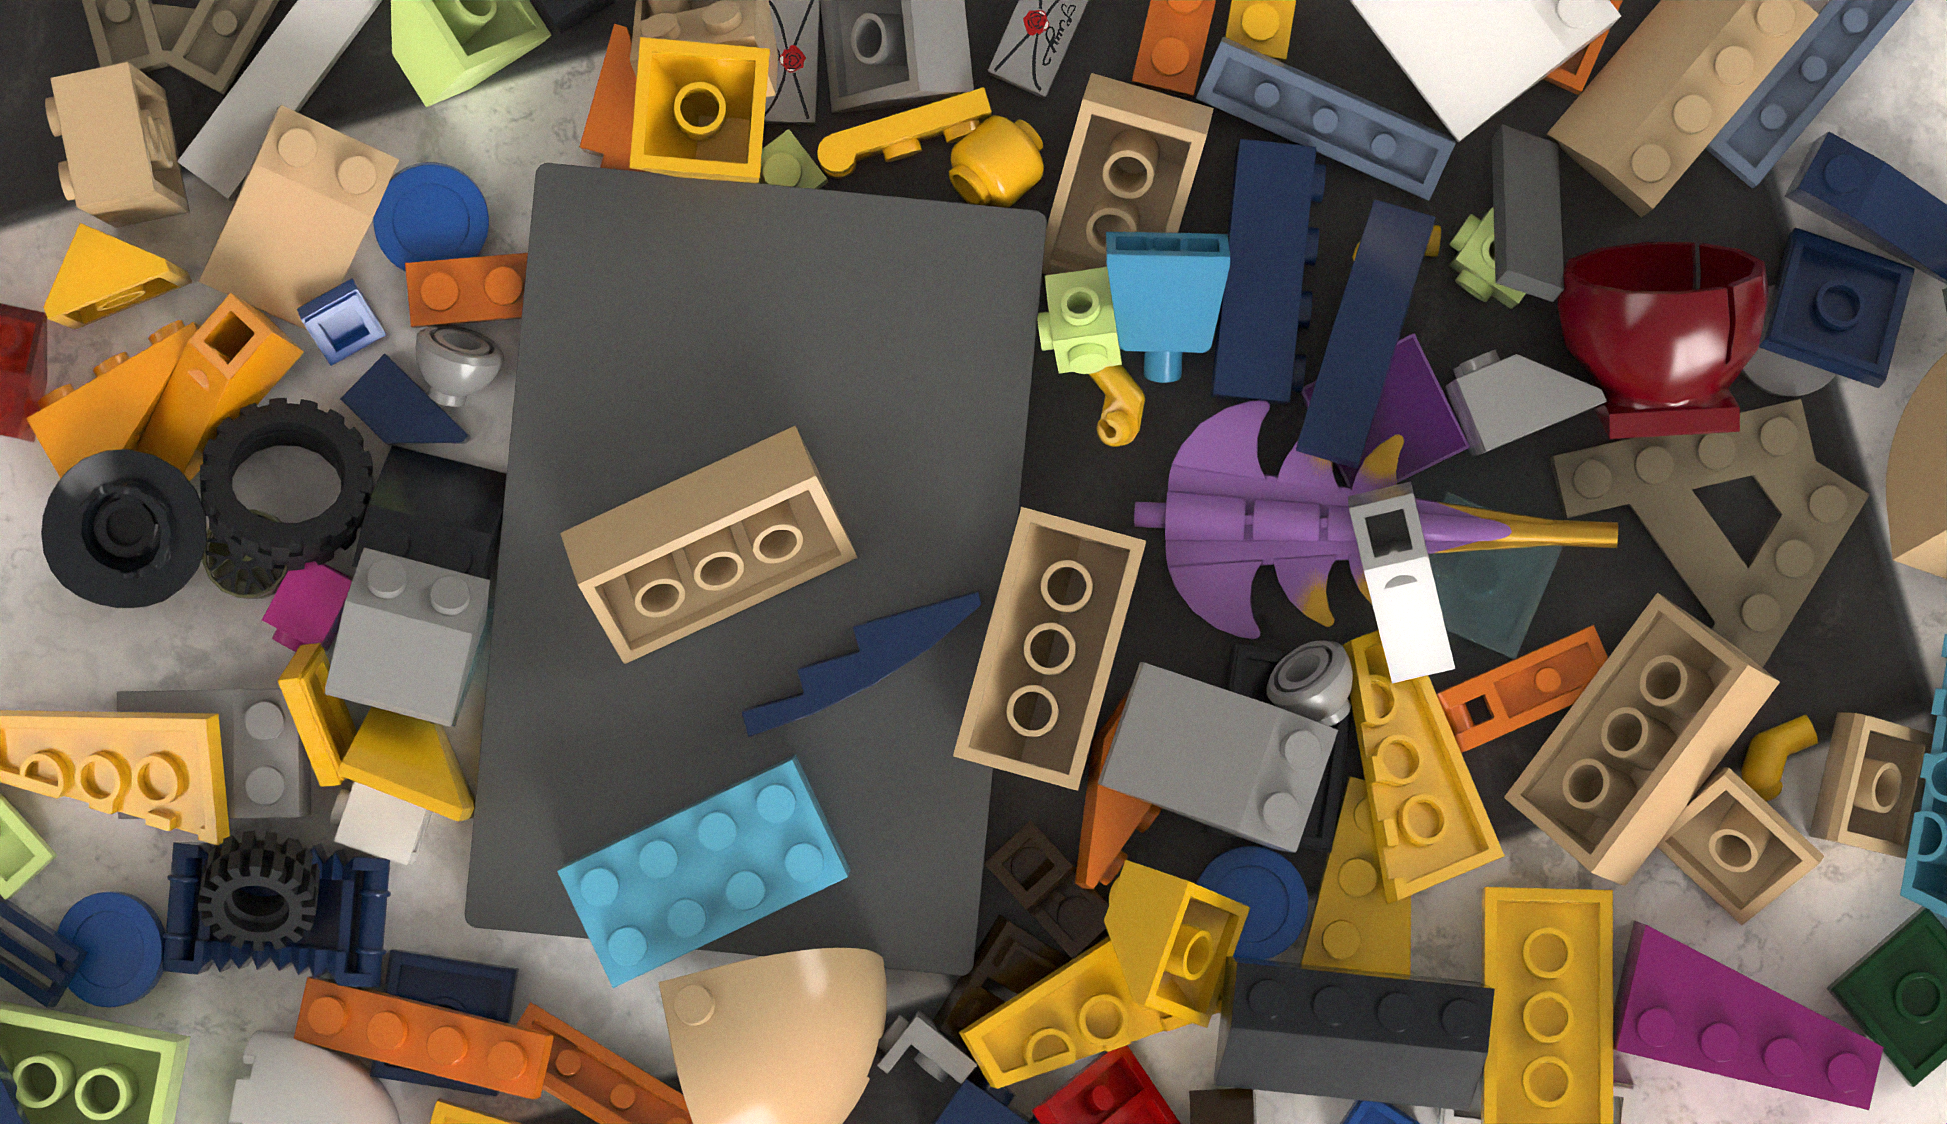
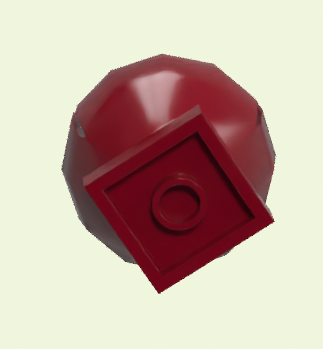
[1558,242,1769,439]

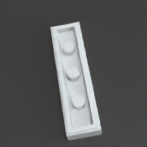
[177,0,382,202]

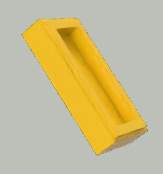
[277,643,357,787]

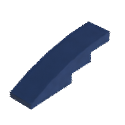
[1296,199,1436,469]
[742,591,982,737]

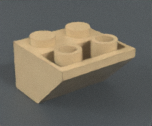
[630,0,778,97]

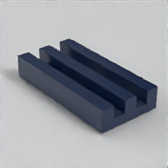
[0,895,88,1008]

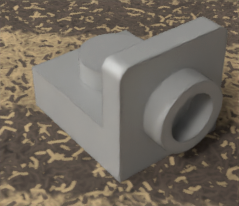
[877,1010,977,1084]

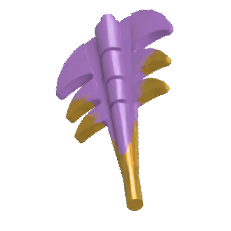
[1134,400,1618,639]

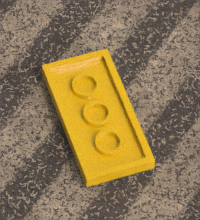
[1481,887,1613,1124]

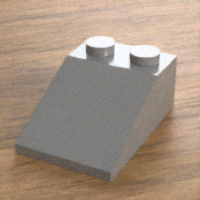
[1097,662,1338,853]
[117,688,311,819]

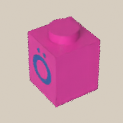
[262,560,353,652]

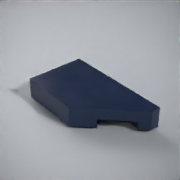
[340,353,471,445]

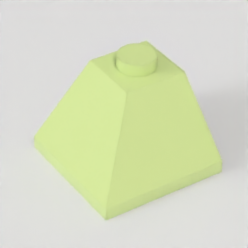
[391,0,552,107]

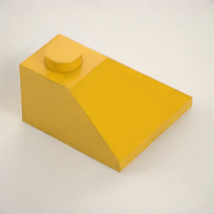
[630,37,770,183]
[337,706,475,822]
[1104,860,1250,1028]

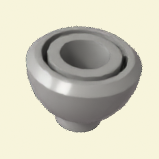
[415,325,504,407]
[1267,640,1353,726]

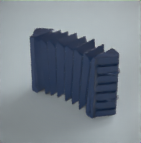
[163,839,391,987]

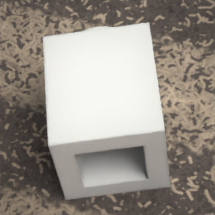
[330,781,432,866]

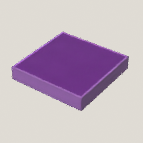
[1299,333,1470,488]

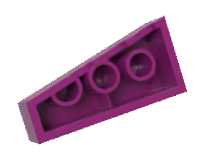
[1613,921,1884,1110]

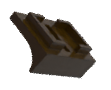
[932,914,1072,1045]

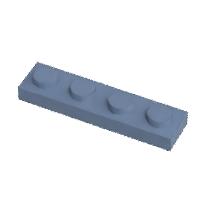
[1705,0,1914,189]
[1196,37,1456,201]

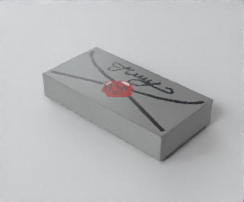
[764,0,820,125]
[988,0,1089,100]

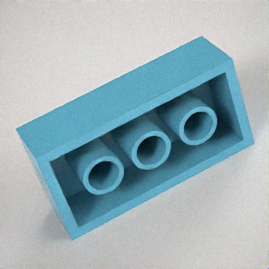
[557,754,851,988]

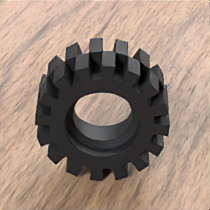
[198,831,320,951]

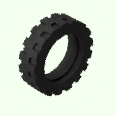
[200,398,373,571]

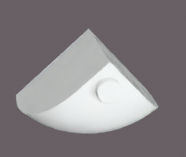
[229,1031,401,1124]

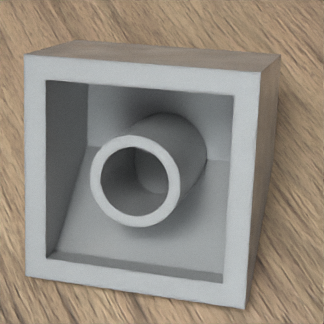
[820,0,974,113]
[1443,349,1607,458]
[325,547,490,727]

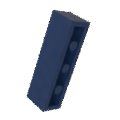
[1210,139,1326,406]

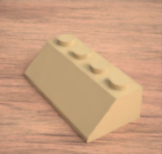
[1545,0,1819,218]
[560,425,858,664]
[953,507,1146,791]
[1504,593,1780,886]

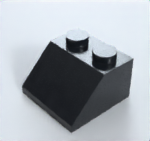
[352,445,507,580]

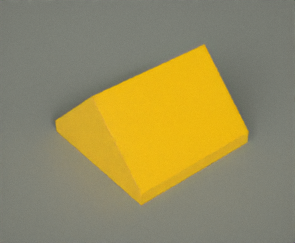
[43,223,192,330]

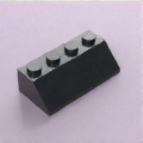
[1213,956,1495,1111]

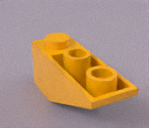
[135,293,304,481]
[26,320,201,479]

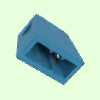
[1106,232,1230,383]

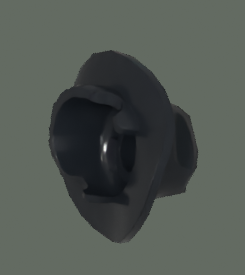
[41,449,207,608]

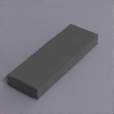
[1491,124,1564,302]

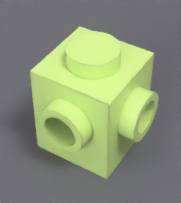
[1449,207,1526,309]
[1037,267,1122,374]

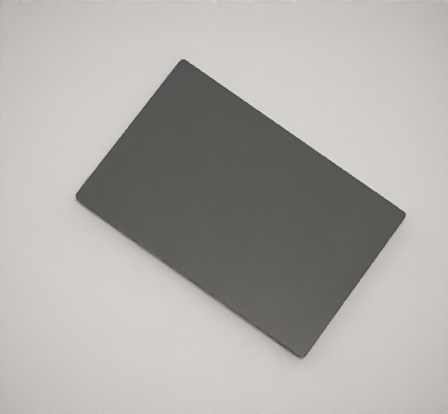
[465,163,1047,976]

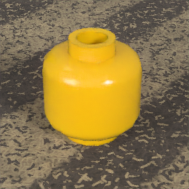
[949,115,1044,208]

